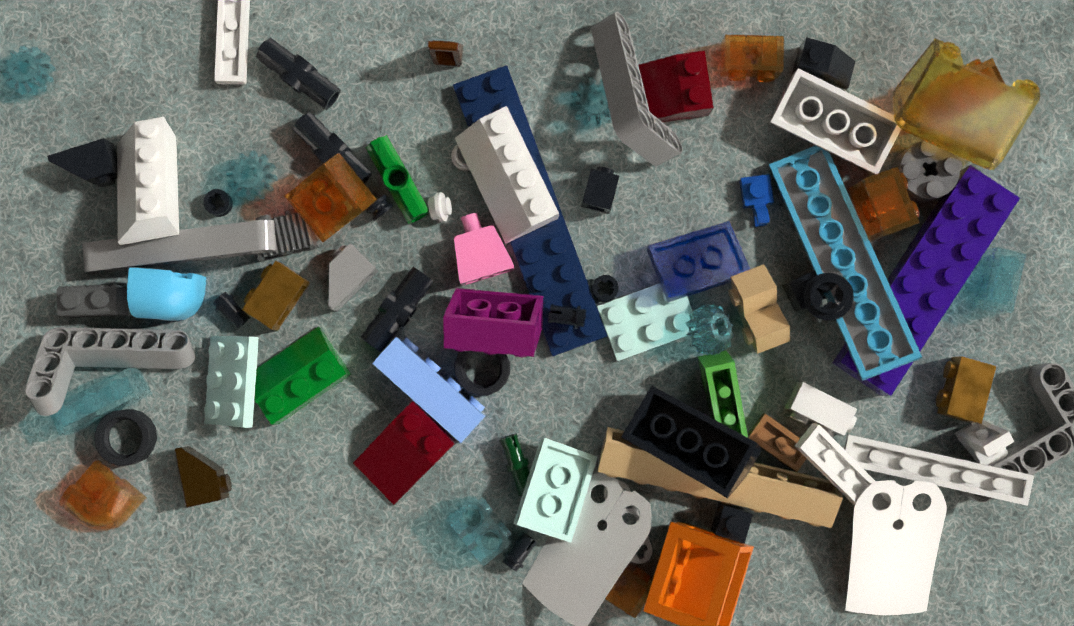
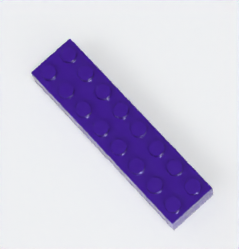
[832,165,1020,396]

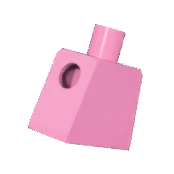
[454,213,515,286]

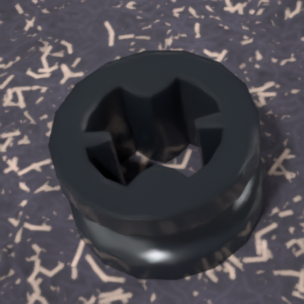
[204,189,233,217]
[365,194,394,221]
[592,275,619,302]

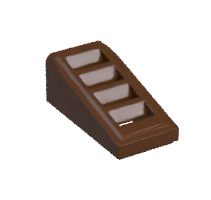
[428,40,463,67]

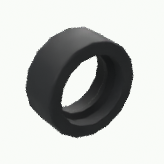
[454,351,510,395]
[94,409,157,466]

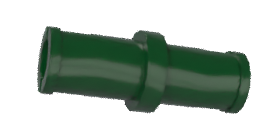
[499,433,530,496]

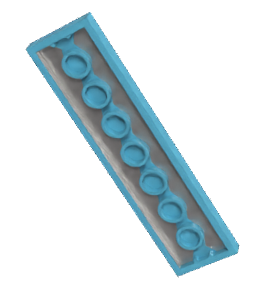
[769,145,922,381]

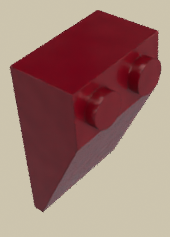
[638,50,714,122]
[353,401,457,505]

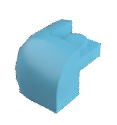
[127,267,206,321]

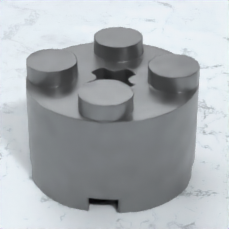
[891,139,962,203]

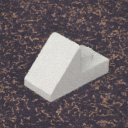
[955,420,1014,466]

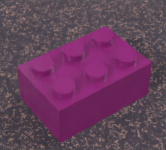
[443,288,543,358]

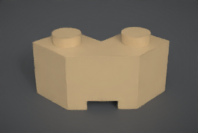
[728,264,790,354]

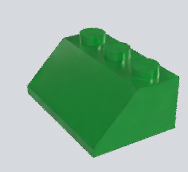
[254,326,352,425]

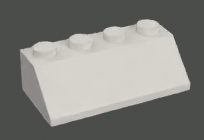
[770,68,905,175]
[455,106,559,244]
[117,117,179,245]

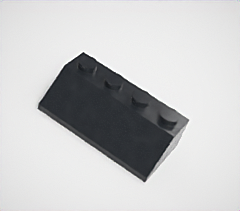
[621,386,761,498]

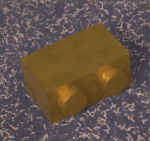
[242,261,310,331]
[936,356,996,424]

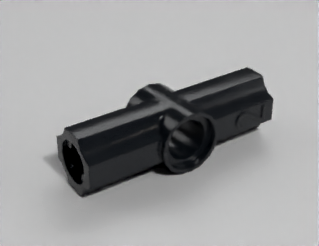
[255,37,341,110]
[292,112,372,191]
[361,266,434,352]

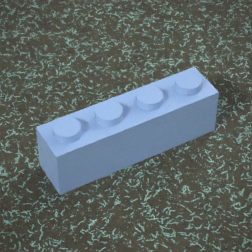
[372,337,486,443]

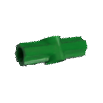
[365,135,430,224]

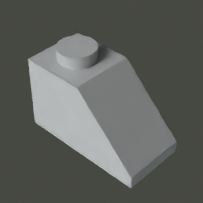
[328,243,379,312]

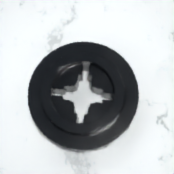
[804,273,854,322]

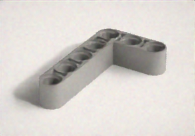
[591,12,683,166]
[25,327,195,416]
[959,363,1074,502]

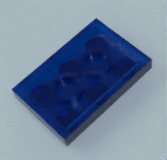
[647,221,750,302]

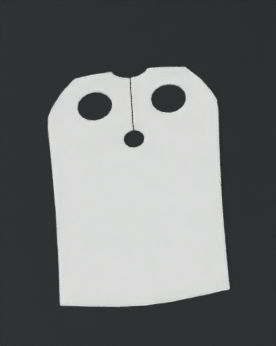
[522,472,652,626]
[845,480,947,615]

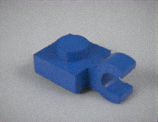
[739,174,774,227]

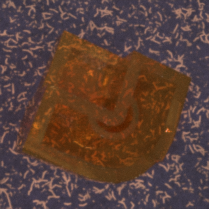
[59,460,147,531]

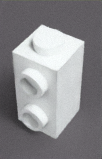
[785,382,857,438]

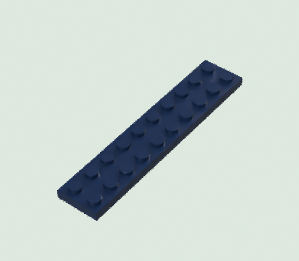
[453,65,607,357]

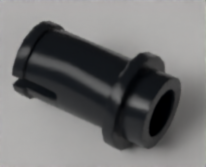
[213,292,251,330]
[548,304,586,329]
[502,531,538,572]

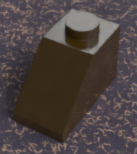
[175,446,232,508]

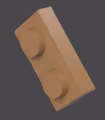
[748,413,807,472]

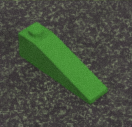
[697,350,748,438]

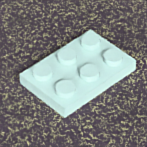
[597,276,700,361]
[204,336,259,428]
[513,438,598,543]

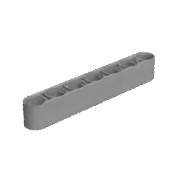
[82,220,277,274]

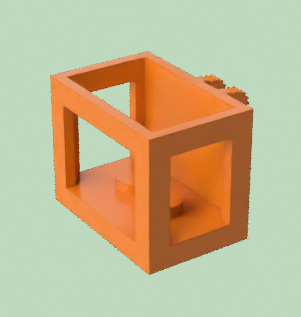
[643,522,754,626]

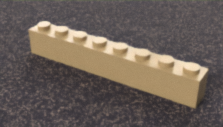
[598,427,843,528]

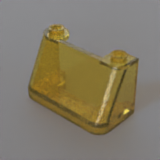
[893,38,1041,170]

